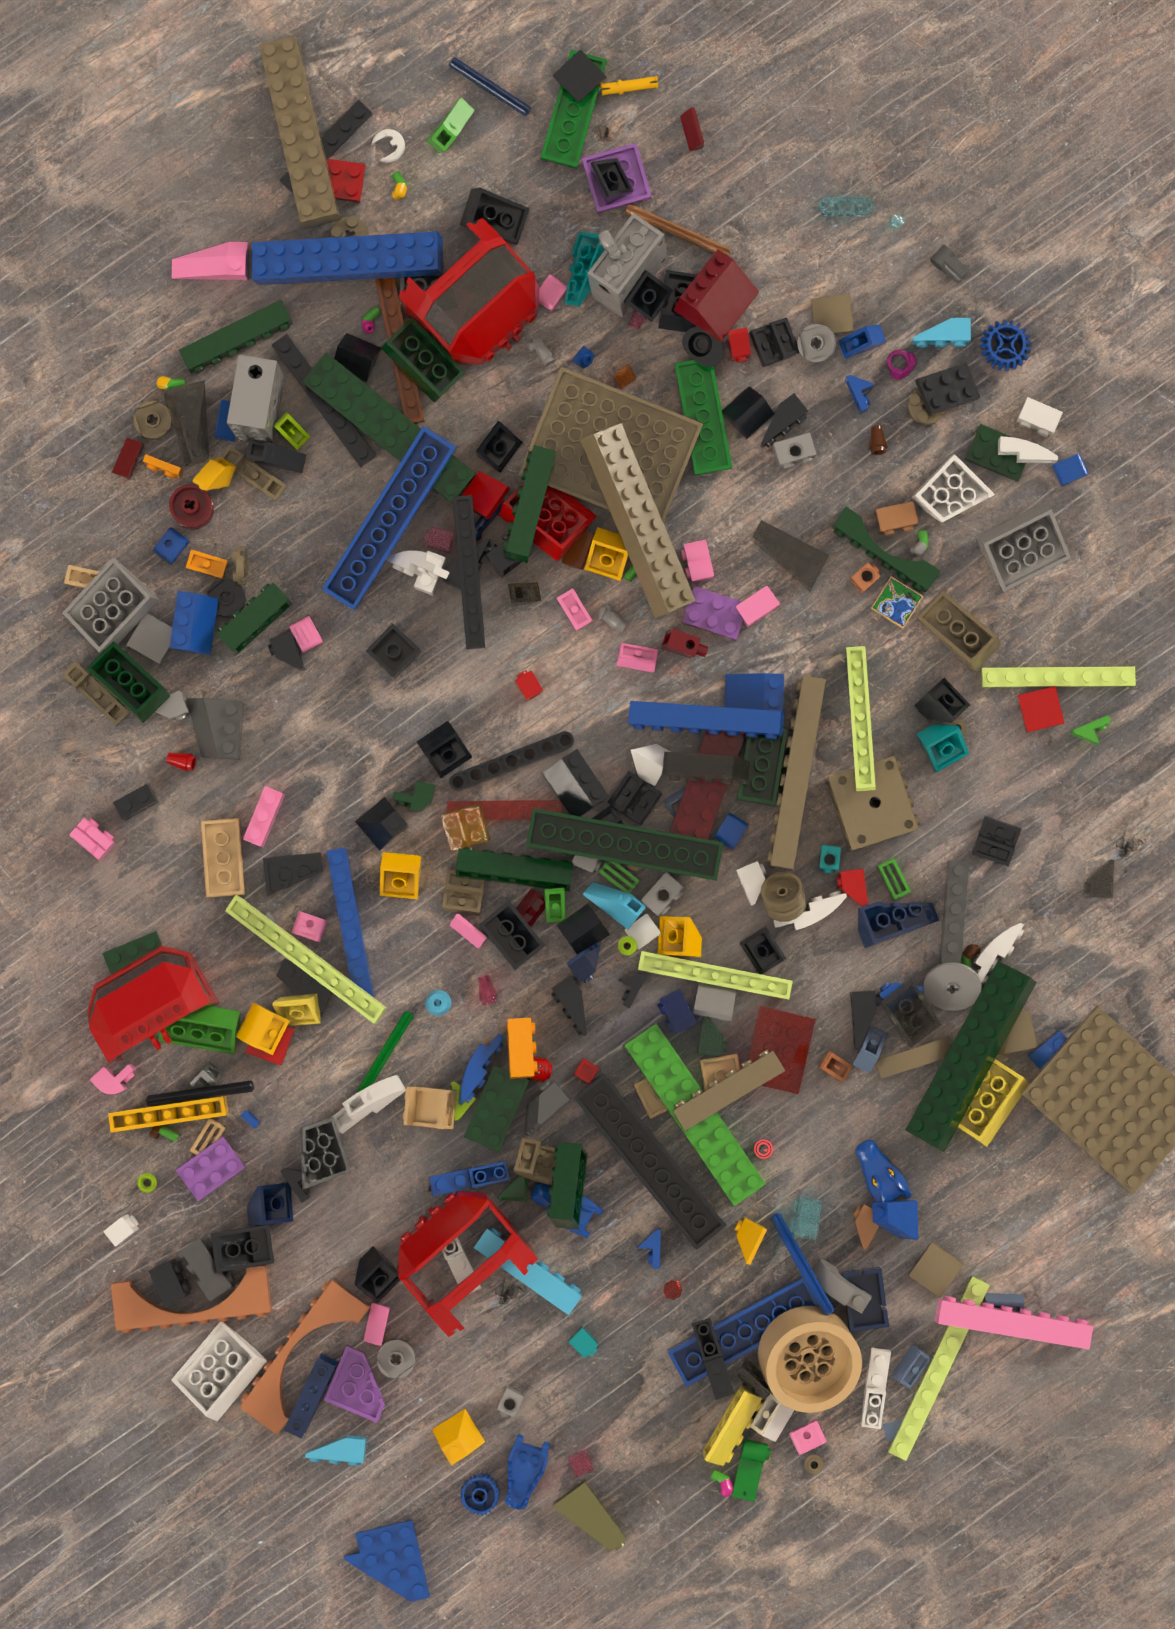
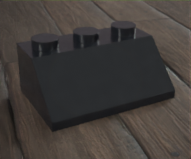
[542,749,609,817]
[479,901,545,970]

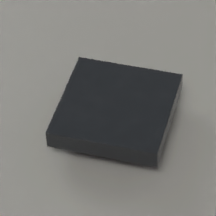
[553,49,606,104]

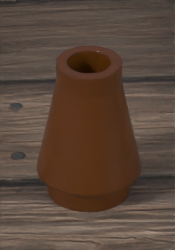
[869,425,888,455]

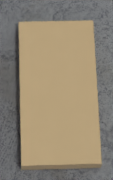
[201,818,245,898]

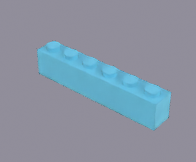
[474,1227,582,1315]

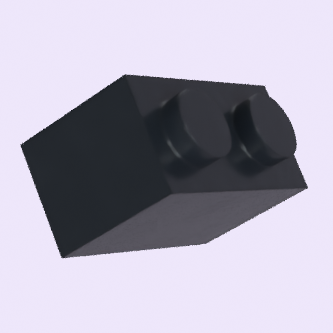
[113,784,159,821]

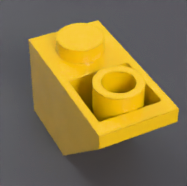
[192,457,236,491]

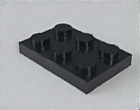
[915,362,981,416]

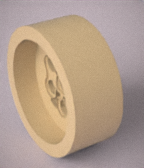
[758,1306,862,1413]

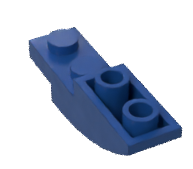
[458,1033,504,1106]
[429,1161,510,1196]

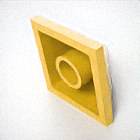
[657,916,702,957]
[734,1217,767,1265]
[432,1409,485,1465]

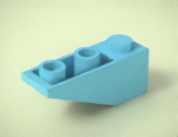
[912,318,971,348]
[583,882,646,930]
[305,1435,367,1466]

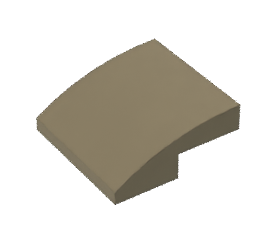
[811,293,854,334]
[442,869,485,915]
[998,1009,1038,1055]
[514,1138,556,1185]
[908,1242,963,1298]

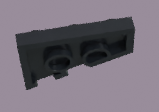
[263,852,323,896]
[276,958,333,1017]

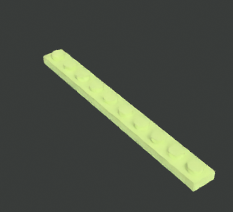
[225,895,387,1024]
[888,1276,990,1461]

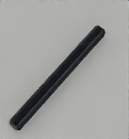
[146,1080,255,1107]

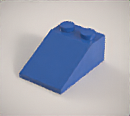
[725,673,784,712]

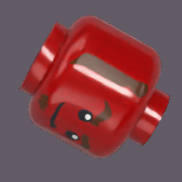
[527,1056,552,1083]

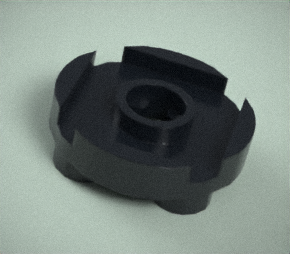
[207,579,246,618]

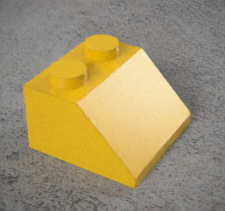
[584,527,629,581]
[380,852,421,899]

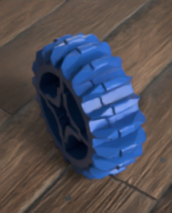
[980,319,1032,371]

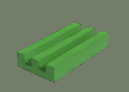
[877,858,911,900]
[598,861,640,894]

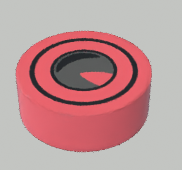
[754,1139,773,1159]

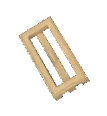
[190,1118,227,1155]

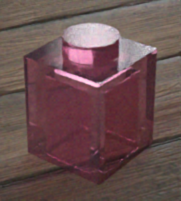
[424,526,454,553]
[568,1448,594,1478]

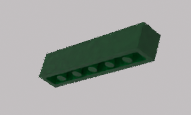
[179,300,293,374]
[503,445,556,563]
[456,847,573,892]

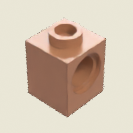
[850,563,881,594]

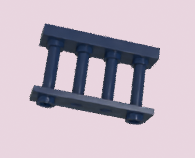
[284,1353,339,1439]

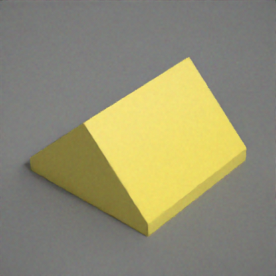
[272,994,321,1026]

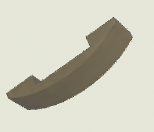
[221,445,288,502]
[62,661,130,726]
[876,1036,951,1078]

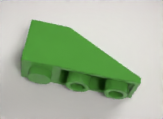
[425,97,475,153]

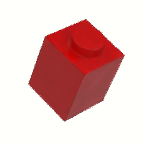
[515,670,543,701]

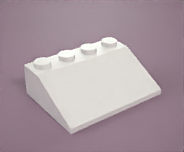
[171,1321,268,1421]

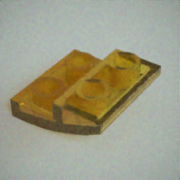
[441,804,490,850]

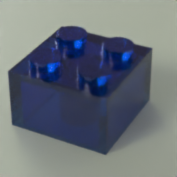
[657,989,697,1034]

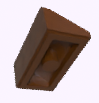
[562,531,595,570]

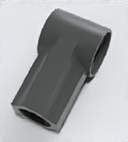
[930,245,969,283]

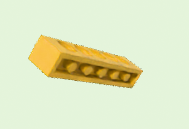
[108,1096,229,1132]

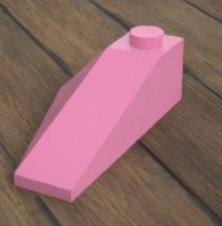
[172,242,249,280]

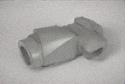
[598,230,627,259]
[527,338,555,366]
[598,604,627,632]

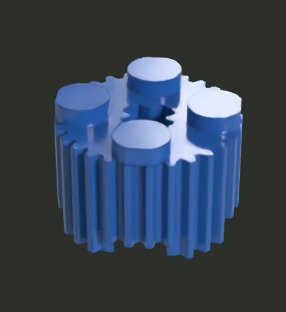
[460,1473,500,1516]

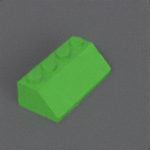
[159,1005,241,1054]

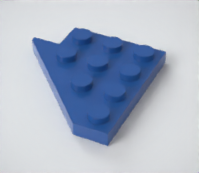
[344,1519,430,1602]

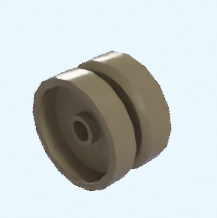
[761,872,806,922]

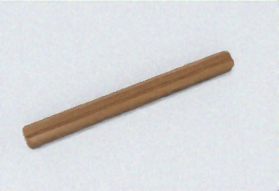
[625,204,730,256]

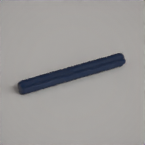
[449,57,531,116]

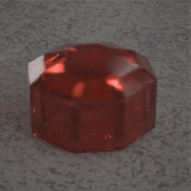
[663,1280,682,1300]

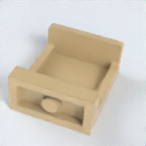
[403,1086,456,1129]

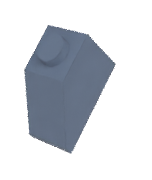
[852,1026,887,1073]

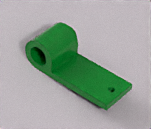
[731,1439,771,1502]

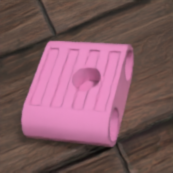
[539,274,567,311]
[289,616,323,653]
[291,911,327,942]
[789,1420,827,1455]

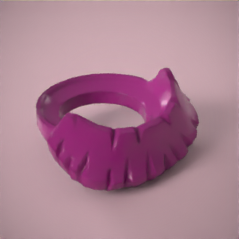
[887,350,917,380]

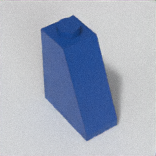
[872,1200,918,1240]

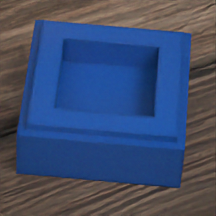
[240,1110,261,1129]

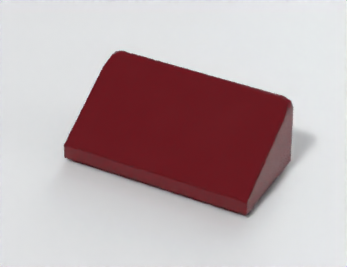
[680,107,704,151]
[112,438,144,480]
[516,888,545,927]

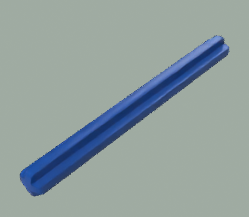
[771,1213,834,1316]

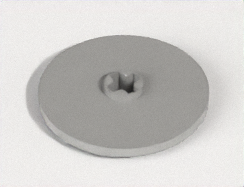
[923,962,982,1011]

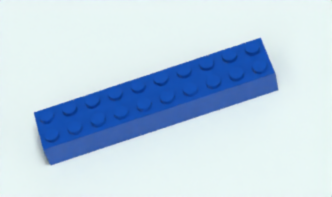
[252,231,443,285]
[322,426,458,610]

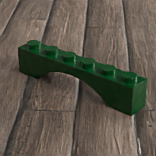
[832,506,941,593]

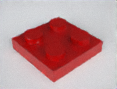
[327,159,366,203]

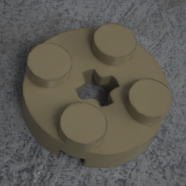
[331,216,369,238]
[907,389,946,425]
[133,401,172,440]
[232,546,248,585]

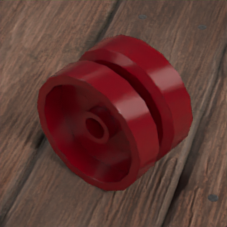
[169,484,214,530]

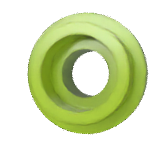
[618,936,637,955]
[137,1173,157,1193]

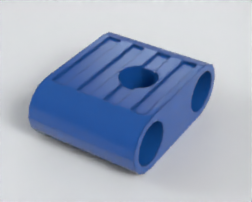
[1052,453,1089,486]
[153,527,190,565]
[714,812,749,850]

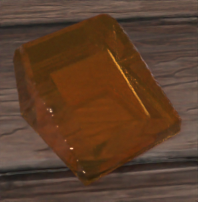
[613,364,636,389]

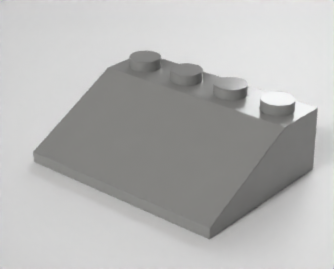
[976,503,1071,592]
[62,558,159,653]

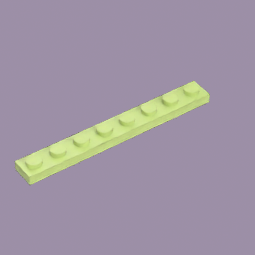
[846,646,876,791]
[981,666,1136,688]
[638,951,793,1000]

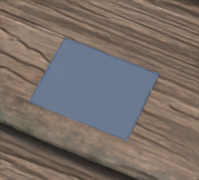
[883,1420,903,1441]

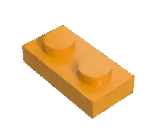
[143,454,183,479]
[185,550,228,579]

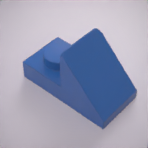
[845,375,875,414]
[637,1228,661,1269]

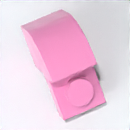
[90,1064,137,1094]

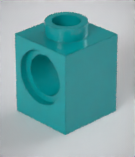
[818,845,841,874]
[568,1326,599,1358]

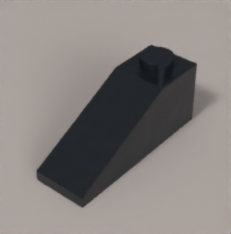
[850,991,879,1050]

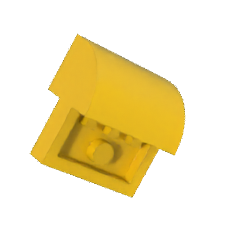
[236,1002,290,1055]

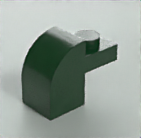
[392,781,436,812]

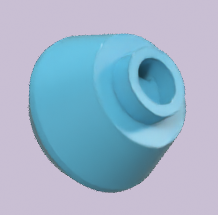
[425,990,452,1016]

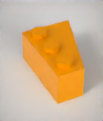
[506,1018,538,1079]

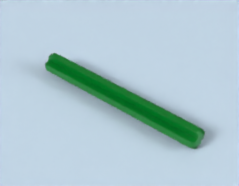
[357,1011,414,1093]

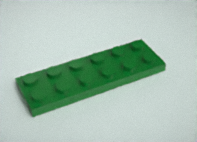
[540,50,607,169]
[674,360,732,476]

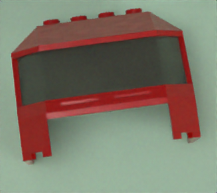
[398,218,540,365]
[87,946,220,1062]

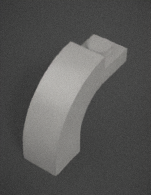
[812,1257,872,1314]

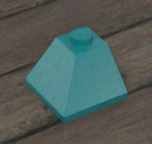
[916,725,969,773]

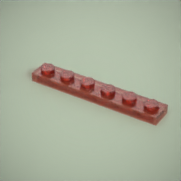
[447,800,562,821]

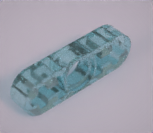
[818,197,874,216]

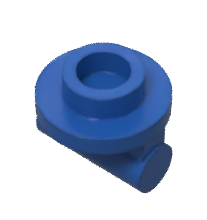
[571,346,594,368]

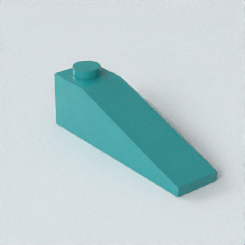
[564,232,605,307]

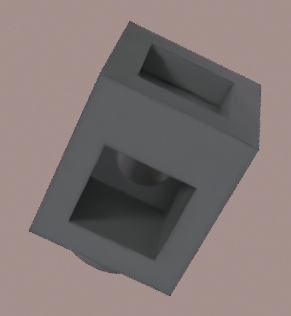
[189,1061,223,1089]

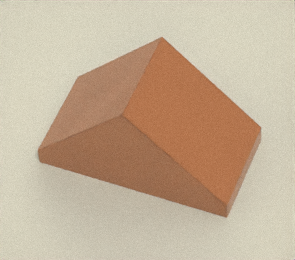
[818,1051,853,1082]

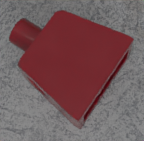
[661,628,708,658]

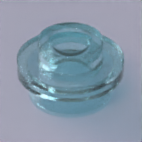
[888,214,906,231]

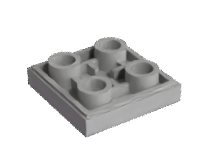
[127,613,172,664]
[693,982,736,1021]

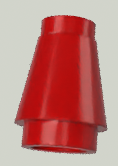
[166,752,196,772]

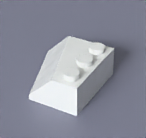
[911,454,995,523]

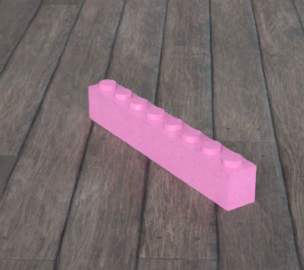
[934,1296,1093,1349]

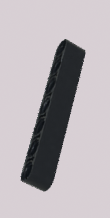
[449,731,574,792]

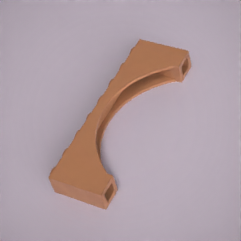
[111,1265,272,1333]
[240,1279,371,1435]

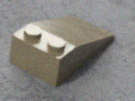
[917,591,1001,672]

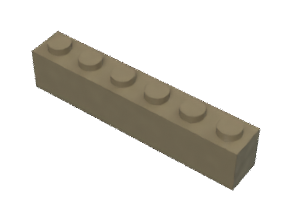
[672,1050,785,1131]

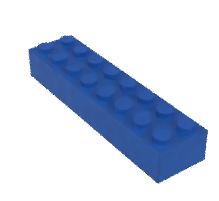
[667,1276,820,1387]

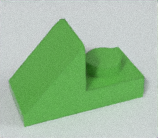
[1070,715,1111,745]
[544,888,565,923]

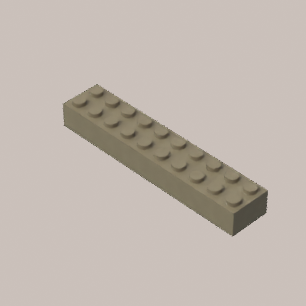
[259,35,341,229]
[580,423,696,618]
[766,675,826,871]

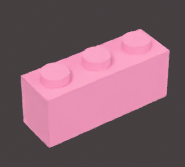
[243,786,285,847]

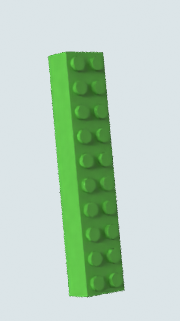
[623,1024,766,1206]

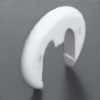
[371,129,405,163]

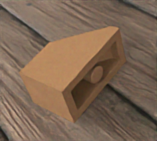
[853,1203,879,1250]

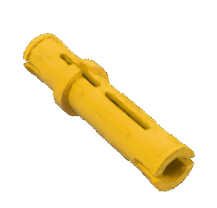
[601,75,658,96]

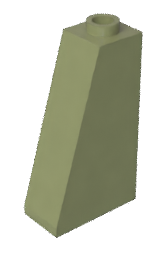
[553,1479,626,1551]

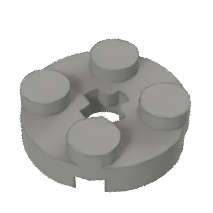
[797,324,836,363]
[377,1339,416,1379]

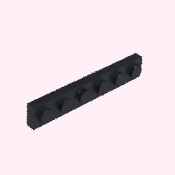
[280,100,373,195]

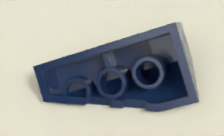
[858,902,939,948]
[566,942,600,984]

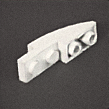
[387,551,450,580]
[772,891,847,930]
[973,923,1024,986]
[332,1075,406,1134]
[442,1237,482,1295]
[861,1348,891,1429]

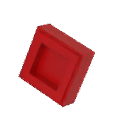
[573,1058,600,1085]

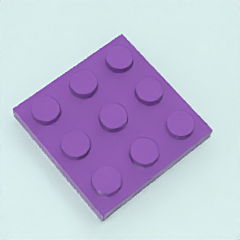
[582,143,652,214]

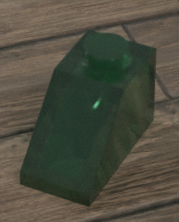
[698,1016,727,1057]

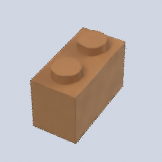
[874,501,918,536]

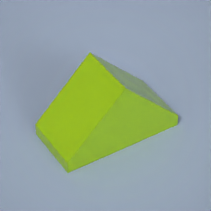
[274,412,310,450]
[451,1081,477,1121]

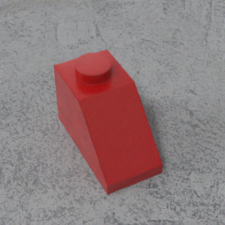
[727,327,751,363]
[836,869,868,907]

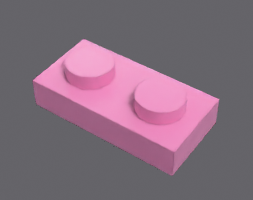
[557,588,593,631]

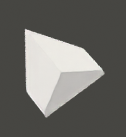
[631,744,673,786]

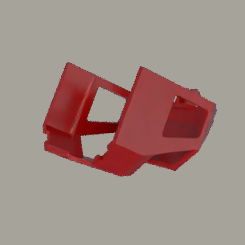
[397,1191,538,1337]

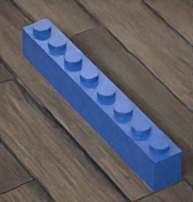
[628,701,784,739]
[326,847,375,998]

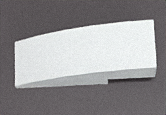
[998,436,1058,463]

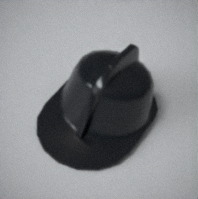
[682,327,723,367]

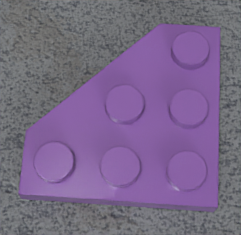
[324,1345,385,1423]

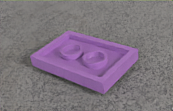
[682,586,743,640]
[175,1136,246,1201]

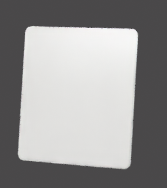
[625,914,661,949]

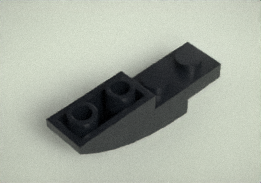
[692,1318,735,1401]

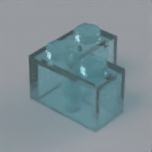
[789,1195,823,1241]

